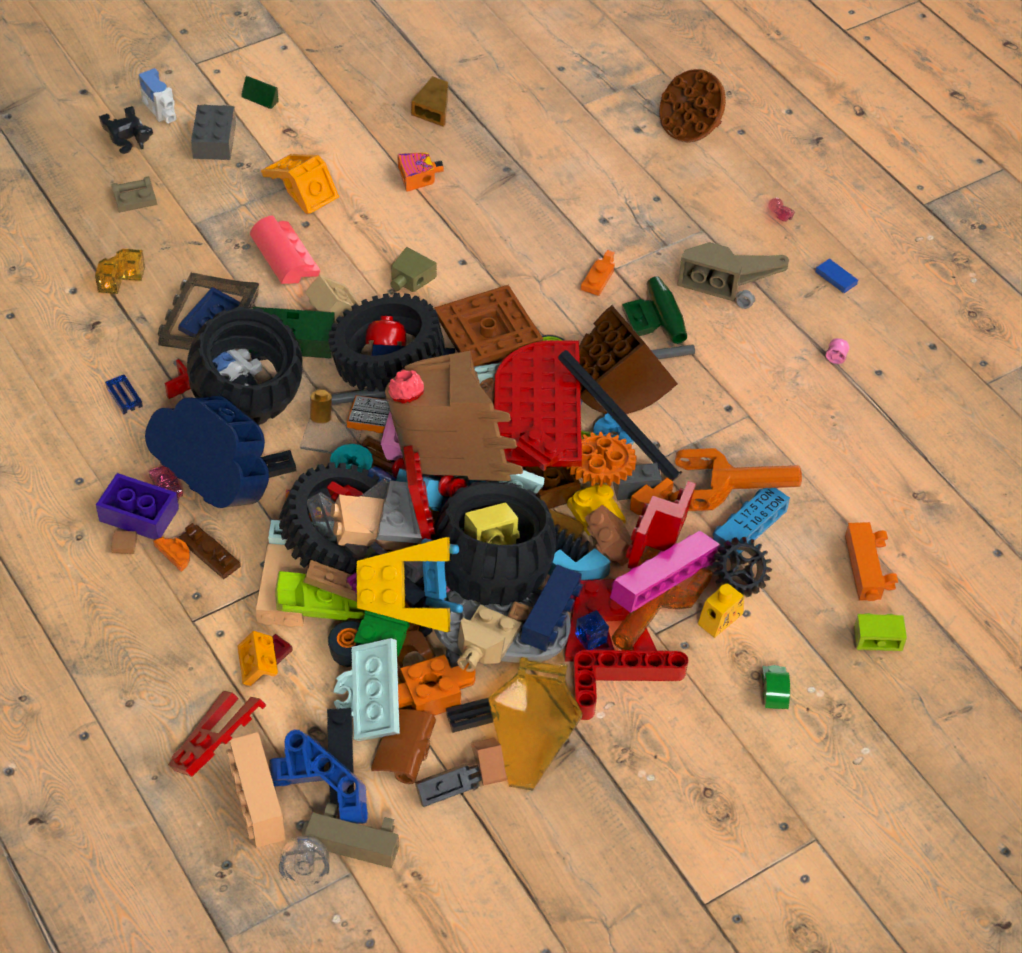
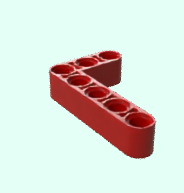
[573,650,689,720]

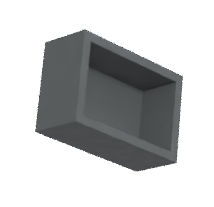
[191,105,236,160]

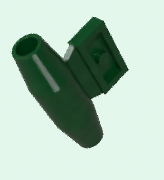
[622,276,688,344]

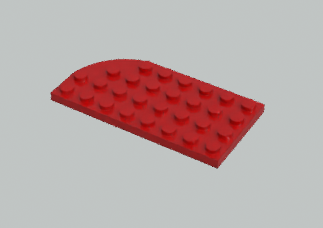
[494,340,582,467]

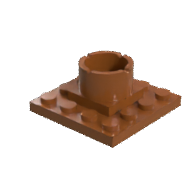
[434,284,543,367]

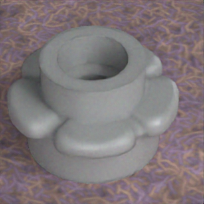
[736,290,755,309]

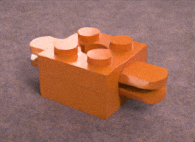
[398,655,476,716]

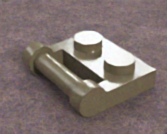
[111,176,157,213]

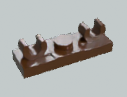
[179,523,241,579]

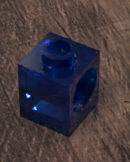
[575,610,609,650]

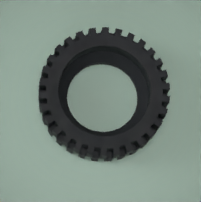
[328,293,445,392]
[279,462,394,575]

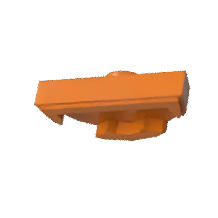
[153,537,190,572]

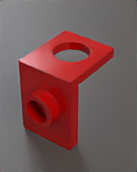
[165,359,191,399]

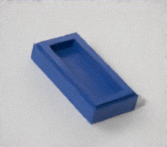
[815,259,858,293]

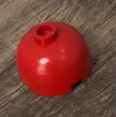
[365,316,407,346]

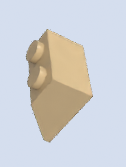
[305,275,360,323]

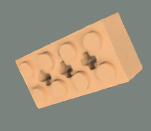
[227,732,286,848]

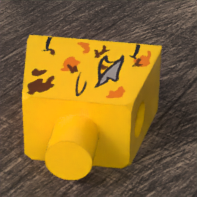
[698,583,744,638]

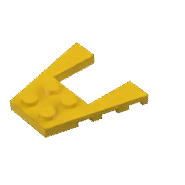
[357,537,450,632]

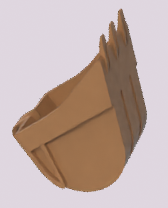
[385,351,523,481]

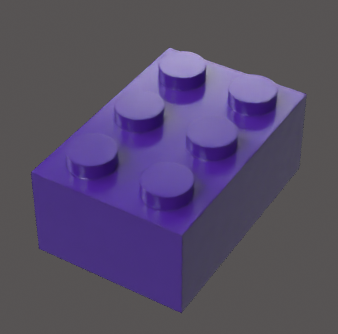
[96,473,179,540]

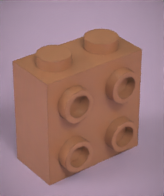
[585,505,632,566]

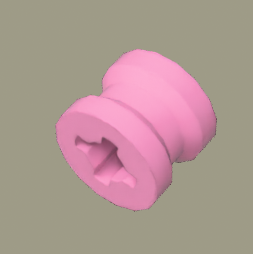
[826,338,849,364]

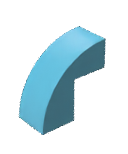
[548,548,611,580]

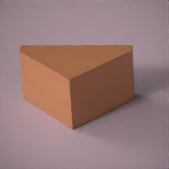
[471,738,507,786]

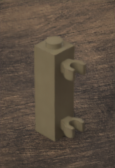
[302,802,399,868]

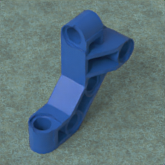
[269,730,368,824]

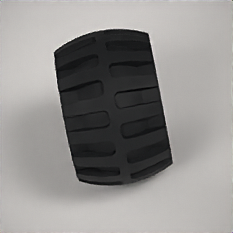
[187,306,303,425]
[433,481,556,606]

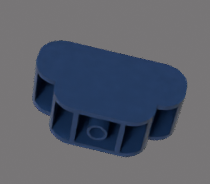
[145,396,269,508]

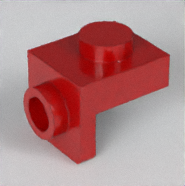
[327,481,364,504]

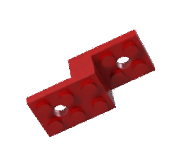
[626,481,696,569]

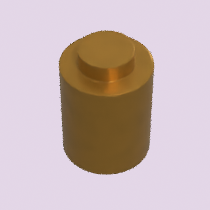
[310,389,332,423]

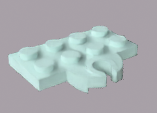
[333,638,400,741]

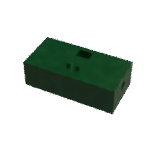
[249,307,335,359]

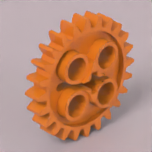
[566,432,637,487]

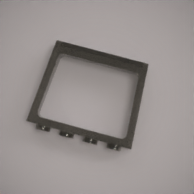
[158,272,259,352]

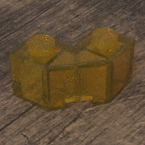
[95,249,145,294]

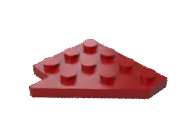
[404,445,435,540]

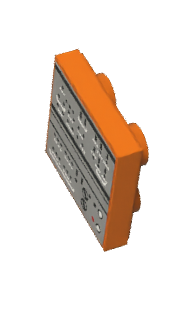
[347,395,390,433]

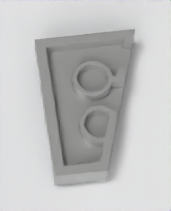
[376,481,422,543]

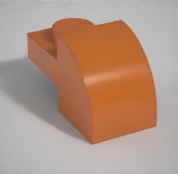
[630,477,674,515]

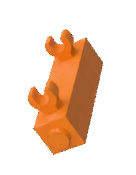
[845,522,898,601]

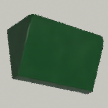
[242,76,279,109]

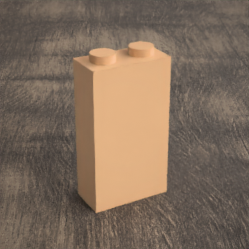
[330,495,422,551]
[256,544,309,627]

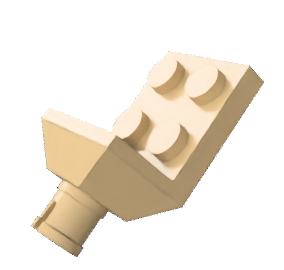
[457,605,522,672]

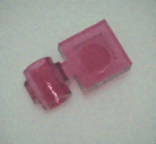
[149,466,183,500]

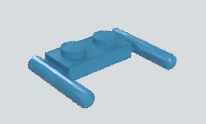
[421,539,463,613]

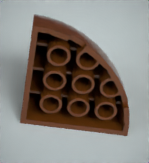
[579,305,678,414]

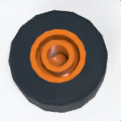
[328,621,360,667]

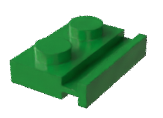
[354,610,410,656]

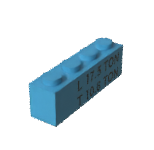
[713,488,790,559]

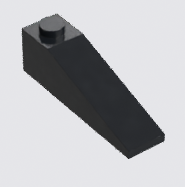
[327,708,354,808]

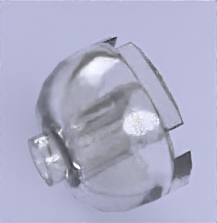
[279,836,330,886]

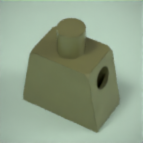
[390,247,437,292]

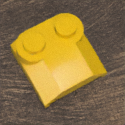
[567,484,626,536]

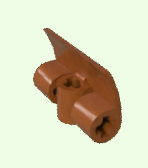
[371,709,436,784]

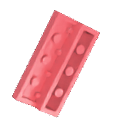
[250,216,320,284]

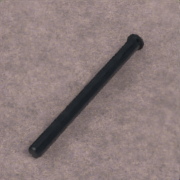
[558,350,682,481]

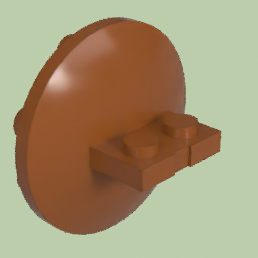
[659,69,726,142]

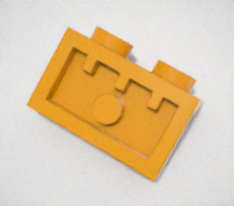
[237,631,278,686]

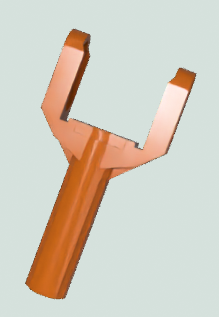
[669,448,802,511]

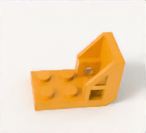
[261,154,339,214]

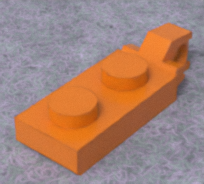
[581,250,615,296]

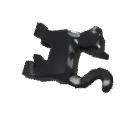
[99,106,153,154]

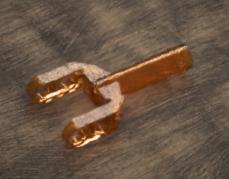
[612,547,713,650]

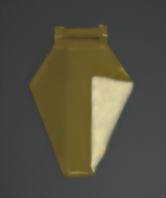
[488,657,583,791]

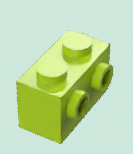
[854,613,907,651]

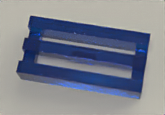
[105,374,143,414]

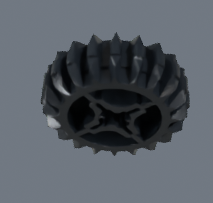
[711,537,772,597]

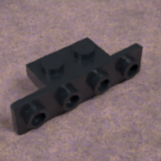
[344,542,425,607]

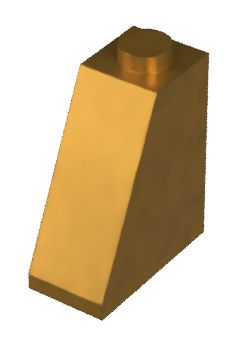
[411,76,448,127]

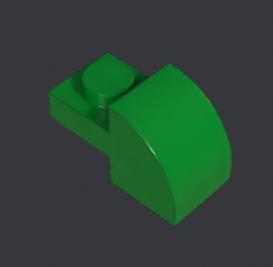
[761,665,790,709]

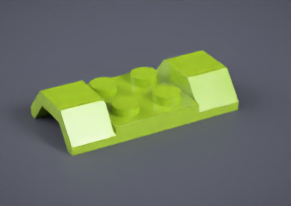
[275,571,365,620]

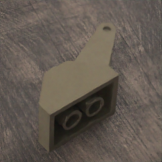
[678,242,789,301]

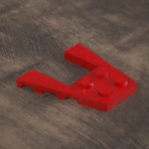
[565,579,657,662]
[168,691,267,777]

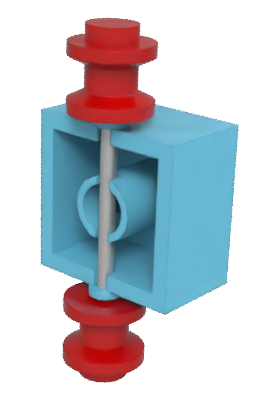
[392,458,467,512]

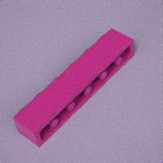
[610,531,720,612]

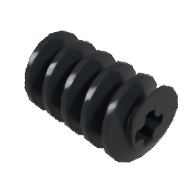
[555,524,590,562]

